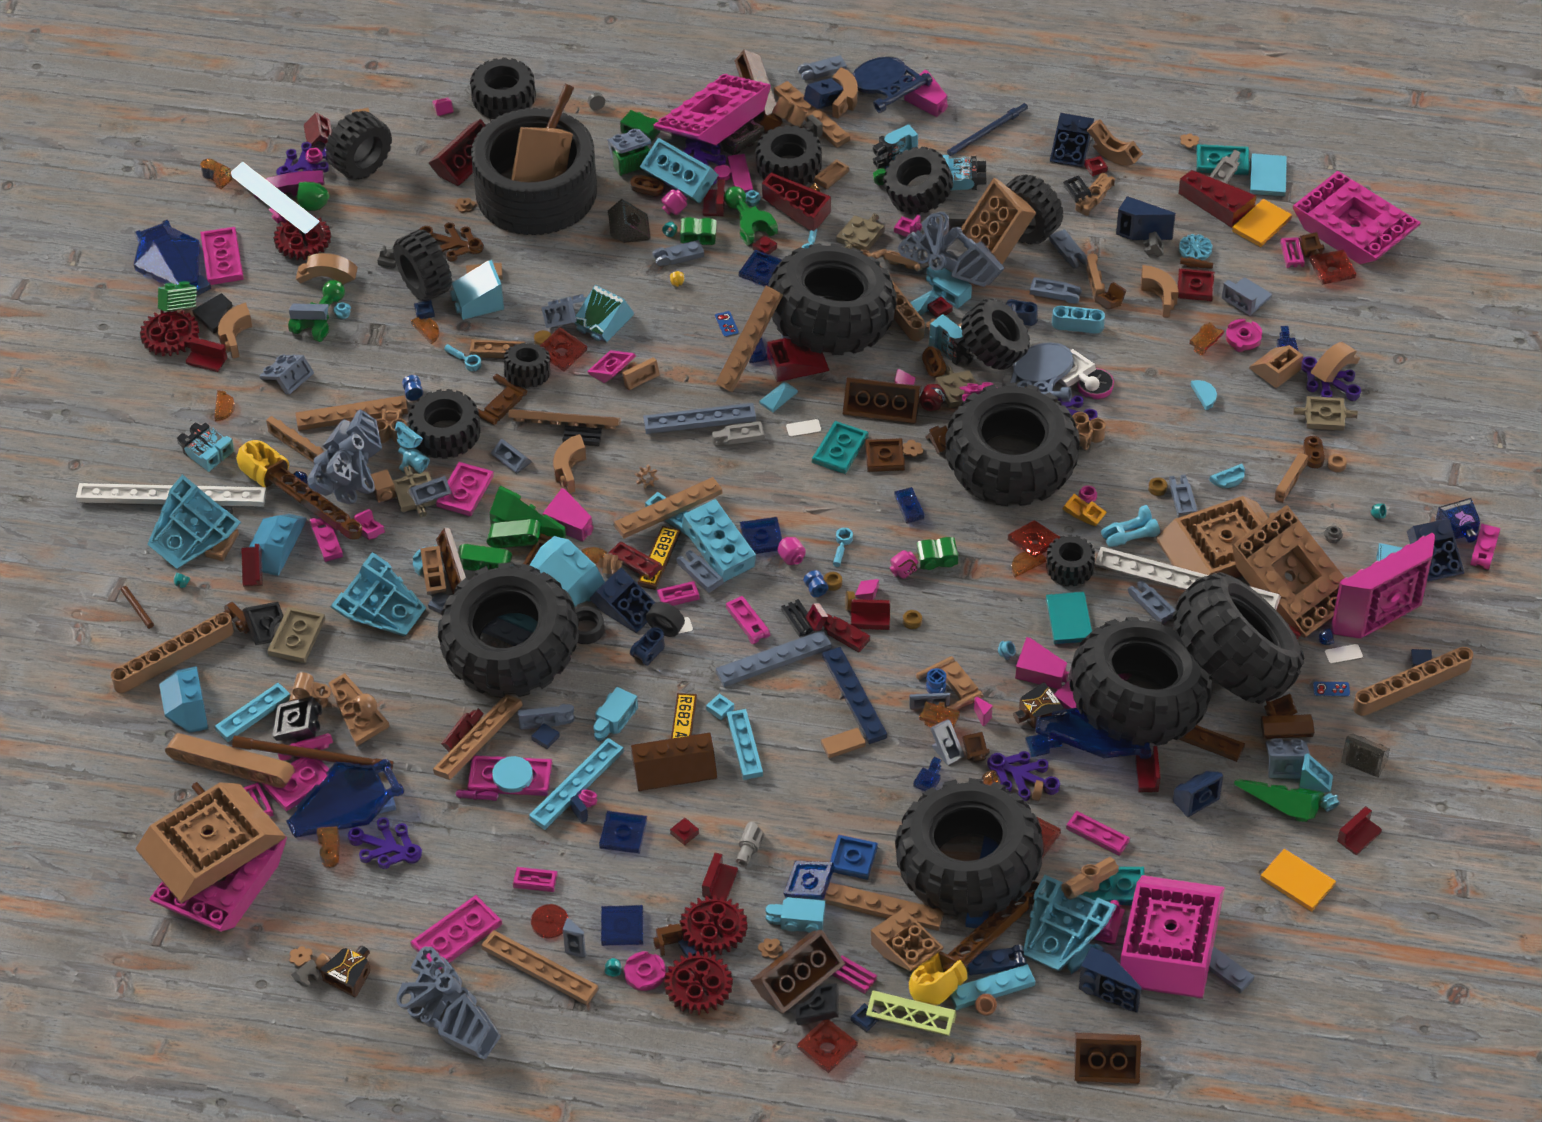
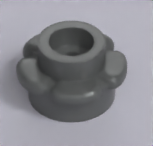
[1324,526,1343,543]

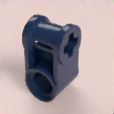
[1006,299,1038,326]
[630,628,665,665]

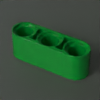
[486,519,542,548]
[458,544,513,571]

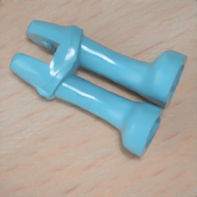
[1101,505,1160,547]

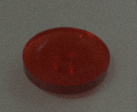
[531,904,568,938]

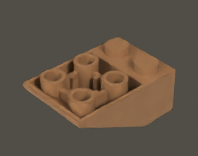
[871,908,944,971]

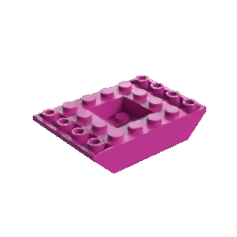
[653,74,771,145]
[1293,171,1421,264]
[1331,533,1435,639]
[149,830,287,932]
[1120,875,1225,999]

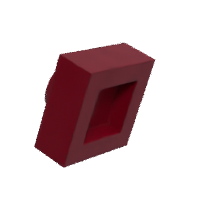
[1085,156,1108,176]
[752,235,777,257]
[927,296,953,318]
[806,603,828,631]
[670,817,699,846]

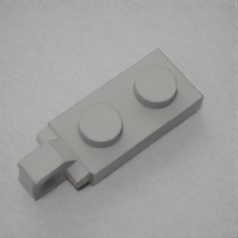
[1210,150,1241,184]
[712,422,765,445]

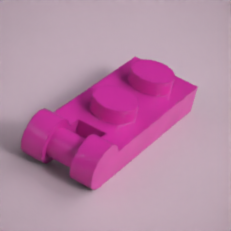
[309,518,343,562]
[1470,524,1500,570]
[726,596,770,644]

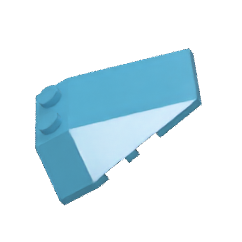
[147,474,241,569]
[529,536,605,607]
[330,552,426,636]
[1023,875,1117,971]

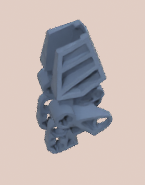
[898,212,1005,287]
[307,409,382,504]
[396,946,501,1060]

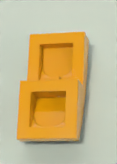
[1062,494,1107,526]

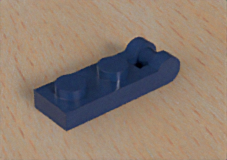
[965,945,1027,975]

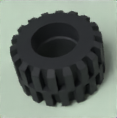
[504,343,550,388]
[1046,535,1095,586]

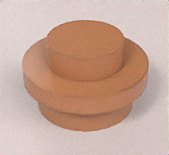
[975,994,997,1015]

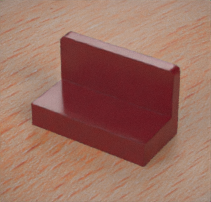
[304,112,332,147]
[703,179,725,217]
[186,337,228,372]
[241,544,263,587]
[851,599,890,630]
[1135,746,1160,792]
[1337,806,1382,855]
[702,853,738,901]

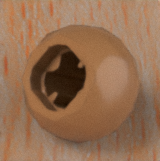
[352,693,377,718]

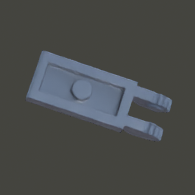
[798,55,847,81]
[1049,229,1087,269]
[652,240,704,266]
[1030,277,1082,304]
[1169,475,1197,518]
[676,550,724,593]
[1128,580,1175,625]
[518,704,575,730]

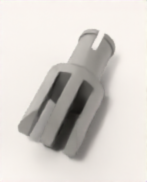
[735,821,765,867]

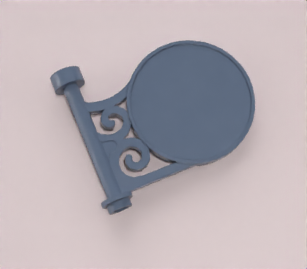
[1010,343,1074,402]

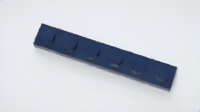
[822,647,887,744]

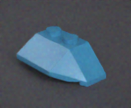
[249,514,307,576]
[159,666,209,733]

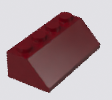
[428,119,486,186]

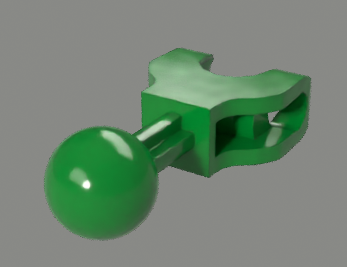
[724,186,778,245]
[288,280,345,342]

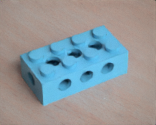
[640,138,718,204]
[682,499,756,582]

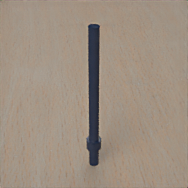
[947,103,1028,156]

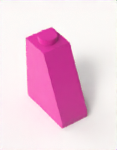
[904,70,948,117]
[542,488,593,542]
[1015,637,1069,689]

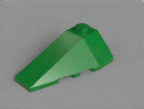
[489,486,566,539]
[1234,779,1324,822]

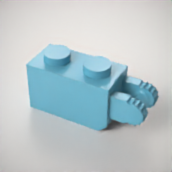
[926,266,972,309]
[594,687,638,741]
[765,897,825,933]

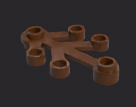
[419,222,484,262]

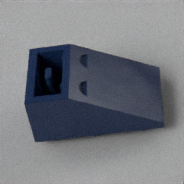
[1050,113,1094,167]
[1116,196,1176,240]
[1407,518,1465,582]
[589,567,656,633]
[1079,947,1142,1013]

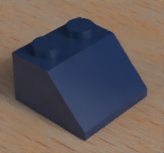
[1173,771,1224,818]

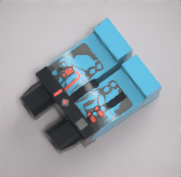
[873,124,918,169]
[943,155,986,190]
[929,314,974,366]
[177,422,234,472]

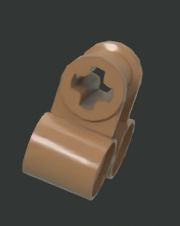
[772,96,808,127]
[376,409,407,443]
[1072,412,1106,451]
[289,672,331,709]

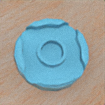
[492,756,533,793]

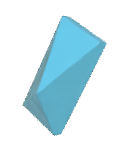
[910,290,939,316]
[759,381,798,412]
[1299,754,1333,793]

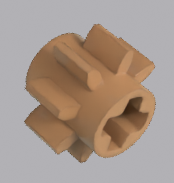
[635,465,659,489]
[598,554,622,574]

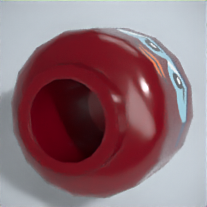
[919,384,946,411]

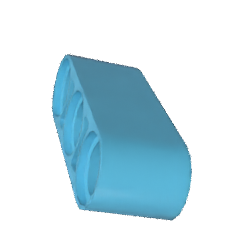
[1052,306,1105,333]

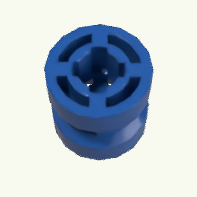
[402,375,423,401]
[803,570,828,597]
[926,668,946,694]

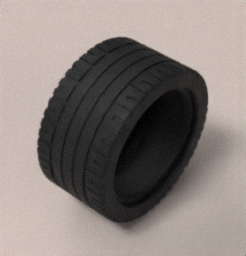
[471,108,597,235]

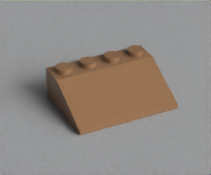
[512,127,573,182]
[961,178,1036,264]

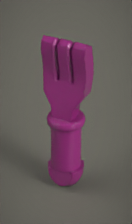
[455,790,499,801]

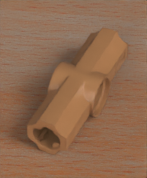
[1061,857,1119,900]

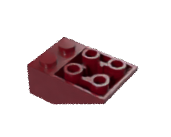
[767,338,829,382]

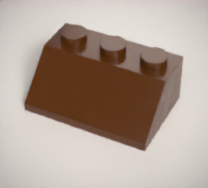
[1074,1032,1141,1084]

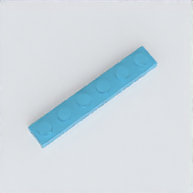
[529,738,624,830]

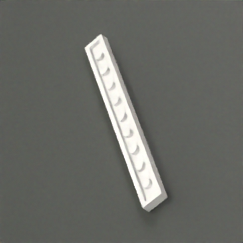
[76,483,267,507]
[1095,547,1281,610]

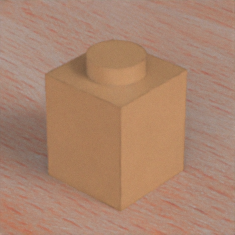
[370,469,396,503]

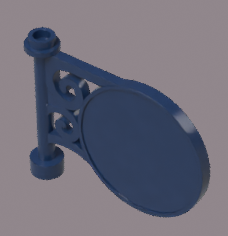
[852,57,933,113]

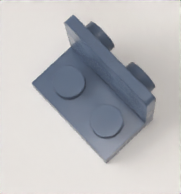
[607,129,651,159]
[1222,278,1272,316]
[541,294,587,328]
[259,354,314,394]
[1266,739,1310,779]

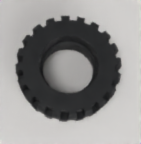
[470,58,536,119]
[325,111,392,180]
[756,125,822,186]
[883,147,953,215]
[1006,175,1063,244]
[393,229,452,301]
[961,299,1030,370]
[408,389,481,459]

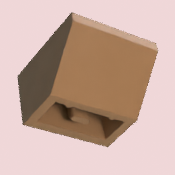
[1249,345,1303,388]

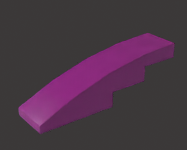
[253,170,324,199]

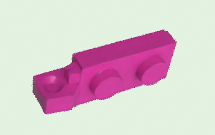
[278,733,333,761]

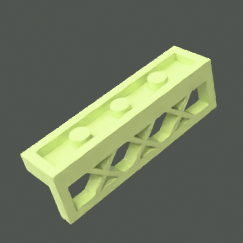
[866,990,956,1036]

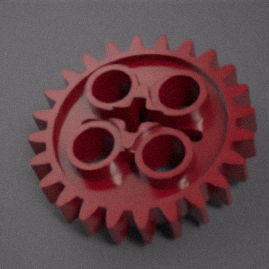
[273,215,332,260]
[140,310,200,356]
[680,895,748,956]
[664,951,733,1015]

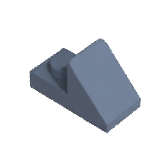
[930,720,965,765]

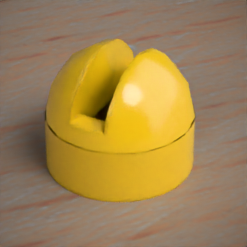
[670,271,684,287]

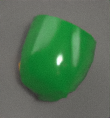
[297,182,330,211]

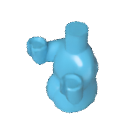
[398,447,430,474]

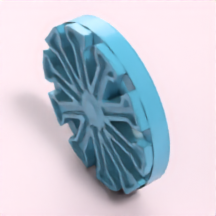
[1179,234,1212,260]

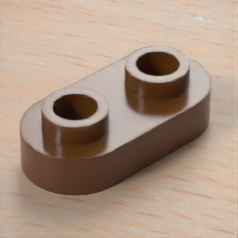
[630,175,664,196]
[922,346,946,378]
[1303,436,1325,469]
[223,602,250,634]

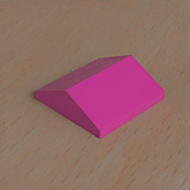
[587,350,636,383]

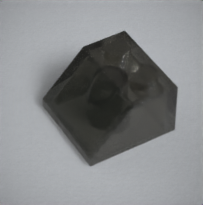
[721,120,765,155]
[608,199,651,243]
[1341,733,1390,778]

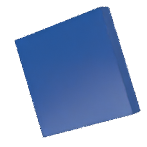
[828,835,878,880]

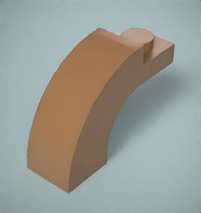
[832,67,858,119]
[1087,119,1143,165]
[296,253,358,284]
[1141,265,1178,317]
[218,303,252,359]
[1311,342,1360,382]
[553,434,586,493]
[420,546,446,595]

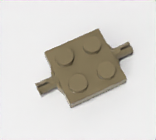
[836,213,885,251]
[935,366,977,408]
[1293,396,1358,431]
[392,466,437,517]

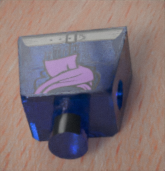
[1436,498,1480,543]

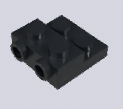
[273,696,322,741]

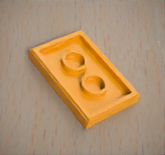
[1232,199,1292,247]
[1260,849,1336,912]

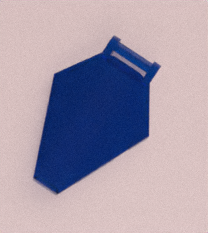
[134,220,201,287]
[1035,707,1152,759]
[286,759,405,838]

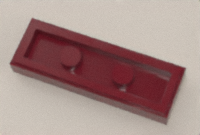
[608,541,663,580]

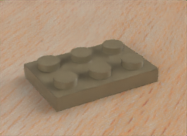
[268,607,325,663]

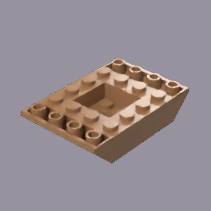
[1156,496,1268,578]
[1232,505,1345,638]
[136,782,286,904]

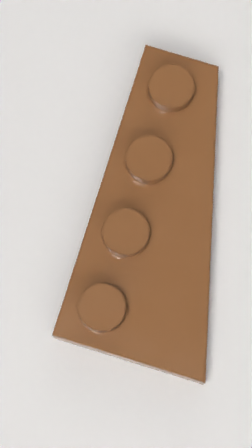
[328,673,390,747]

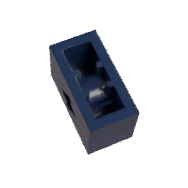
[803,78,843,109]

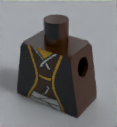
[1013,682,1064,729]
[320,946,370,998]

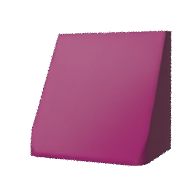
[432,97,453,116]
[894,369,915,385]
[855,579,879,600]
[974,696,993,726]

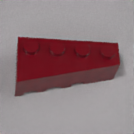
[1178,170,1256,228]
[762,173,831,231]

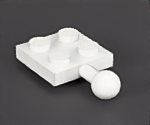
[1058,349,1100,391]

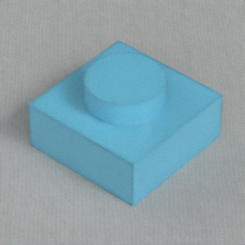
[706,693,734,720]

